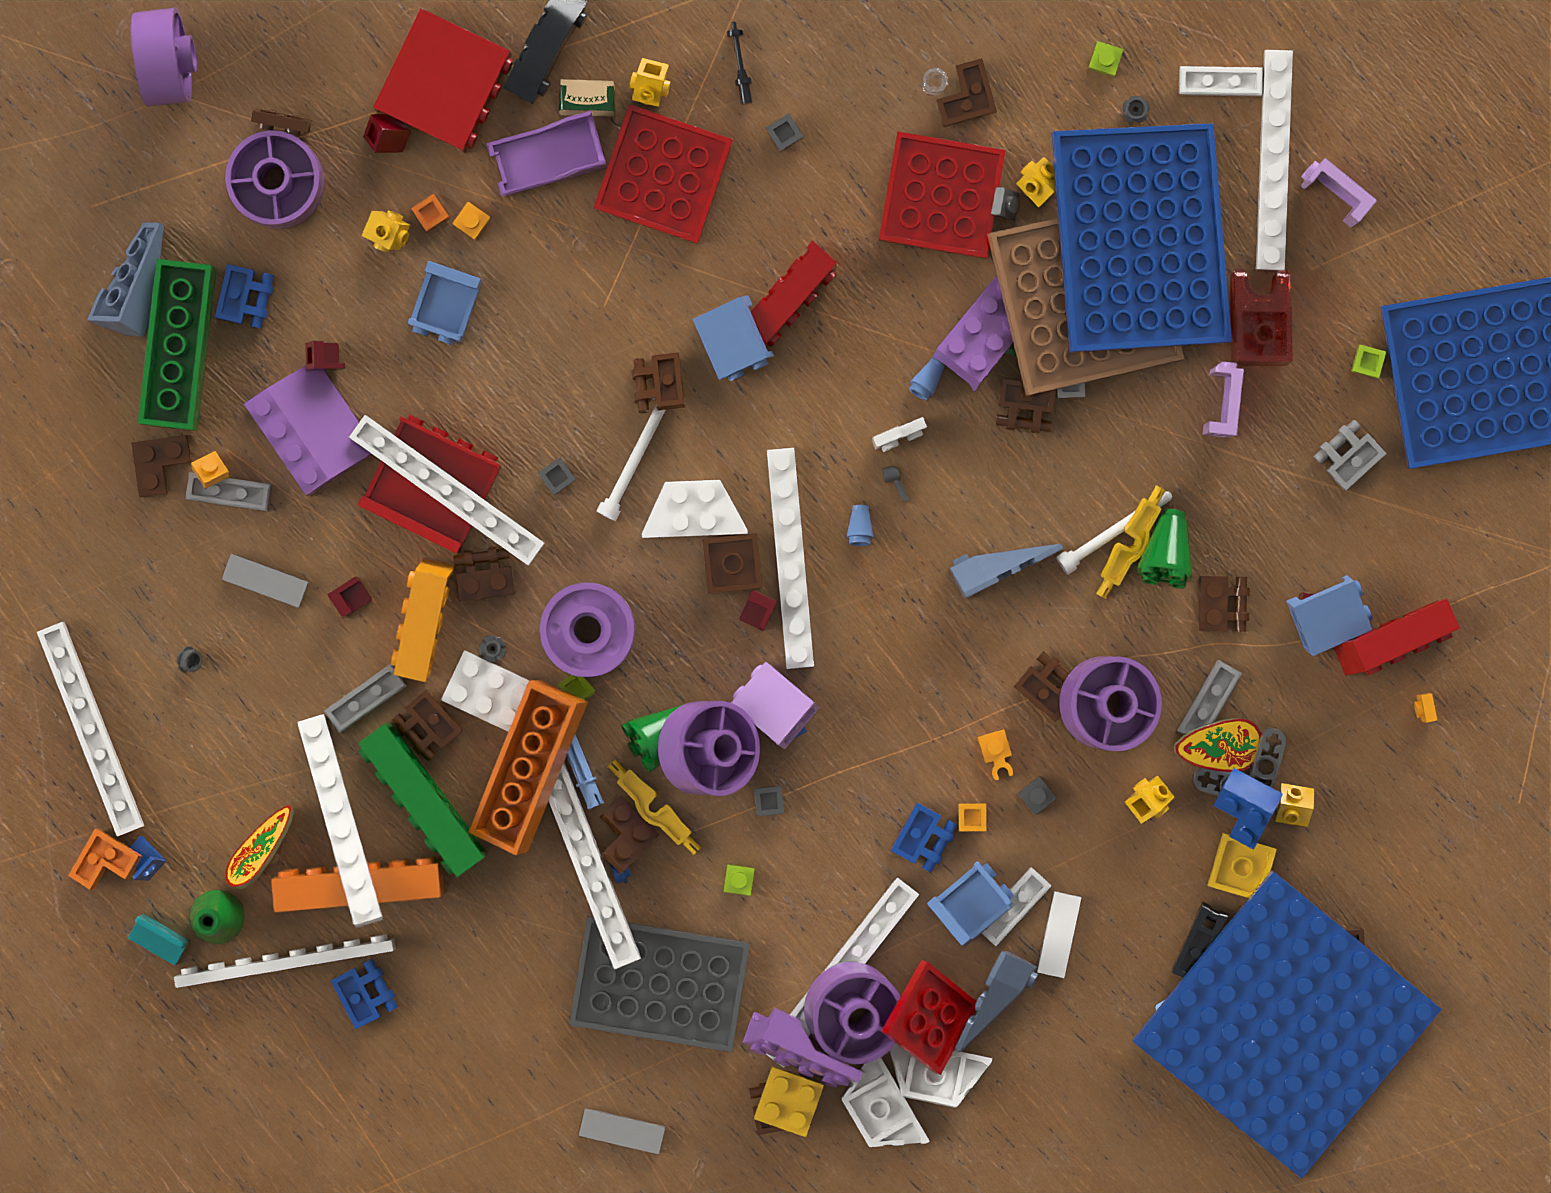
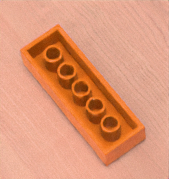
[469,679,588,855]
[271,856,445,912]

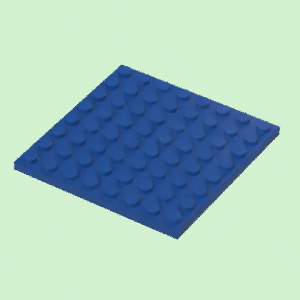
[1132,871,1442,1179]

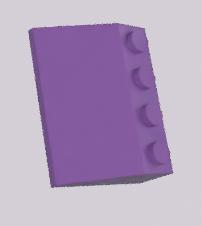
[244,366,372,496]

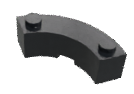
[504,0,588,104]

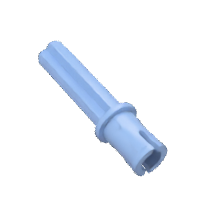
[567,735,604,809]

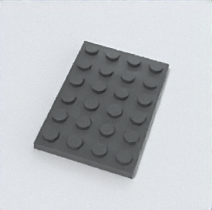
[569,916,750,1052]

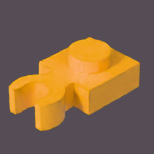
[978,729,1013,780]

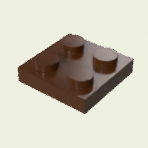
[702,533,763,594]

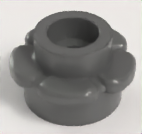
[1122,96,1149,122]
[479,635,506,662]
[177,646,202,673]

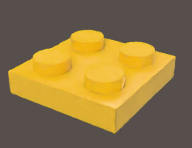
[1207,833,1277,898]
[754,1066,824,1137]

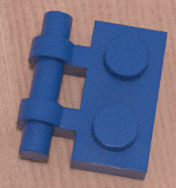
[215,264,274,329]
[891,802,957,873]
[331,958,398,1029]

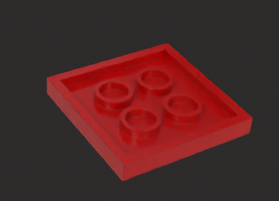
[881,960,977,1075]

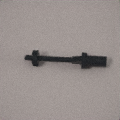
[727,22,752,105]

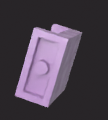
[1300,158,1377,228]
[1202,362,1244,438]
[731,662,820,749]

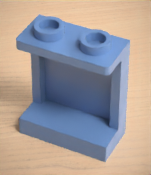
[407,261,483,345]
[693,295,774,381]
[1286,575,1373,656]
[927,861,1015,947]

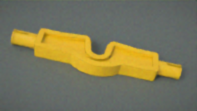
[1096,485,1166,599]
[607,759,701,855]

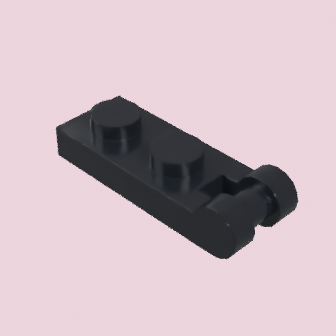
[1171,902,1228,977]

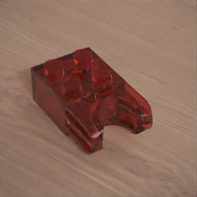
[1230,269,1293,366]

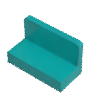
[128,914,190,965]

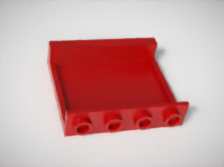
[373,8,514,153]
[358,414,502,554]

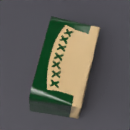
[558,80,616,117]

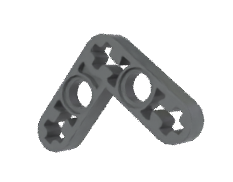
[1192,727,1286,796]

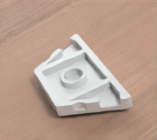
[642,480,748,538]
[890,1044,992,1108]
[841,1057,930,1147]

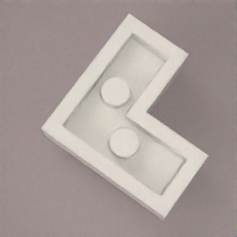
[872,417,927,452]

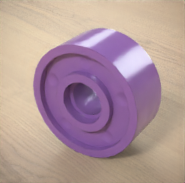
[131,7,197,107]
[225,130,325,229]
[540,583,636,677]
[1060,656,1162,751]
[658,701,760,796]
[804,962,900,1064]

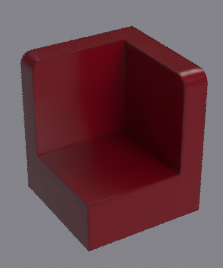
[363,114,411,153]
[305,341,345,370]
[327,577,372,618]
[739,590,777,631]

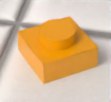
[452,202,491,241]
[191,451,230,489]
[1414,693,1437,723]
[958,803,986,831]

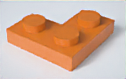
[68,828,143,890]

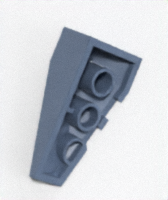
[87,223,164,336]
[949,544,1064,598]
[955,951,1039,1052]

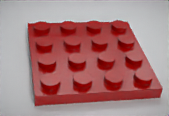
[594,104,733,244]
[878,131,1006,259]

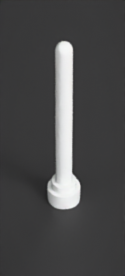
[596,406,666,521]
[1056,491,1172,575]

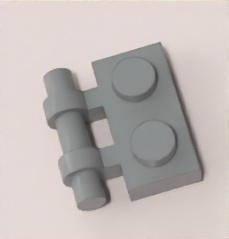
[1313,420,1387,491]

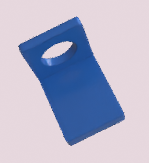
[129,836,166,881]

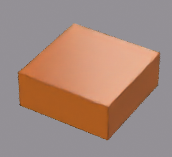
[411,194,450,232]

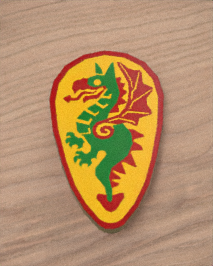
[1173,718,1261,772]
[225,805,294,889]

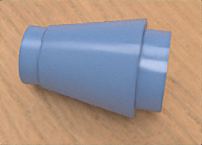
[909,358,945,401]
[846,505,874,546]

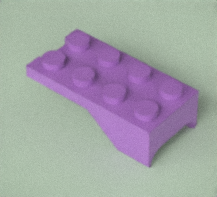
[486,111,607,197]
[932,276,1013,392]
[742,1008,862,1088]

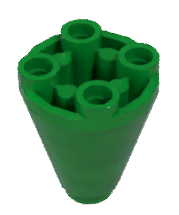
[1137,509,1192,589]
[621,705,682,773]
[189,889,245,945]

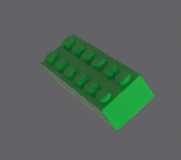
[137,259,217,432]
[358,722,488,877]

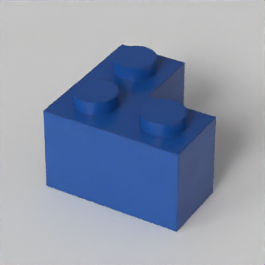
[1214,768,1283,850]

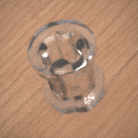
[922,68,947,96]

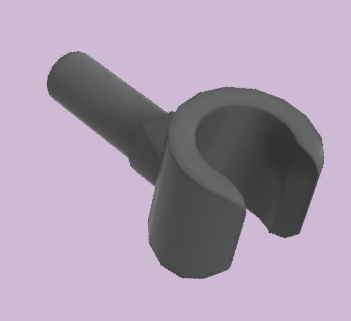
[882,466,909,502]

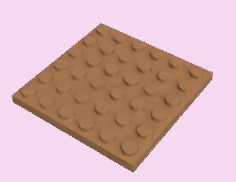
[988,218,1184,396]

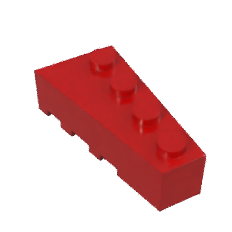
[750,240,837,348]
[1333,598,1460,676]

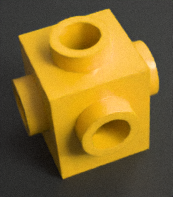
[629,58,671,107]
[1016,157,1056,207]
[362,211,410,253]
[1125,775,1174,824]
[1275,783,1314,827]

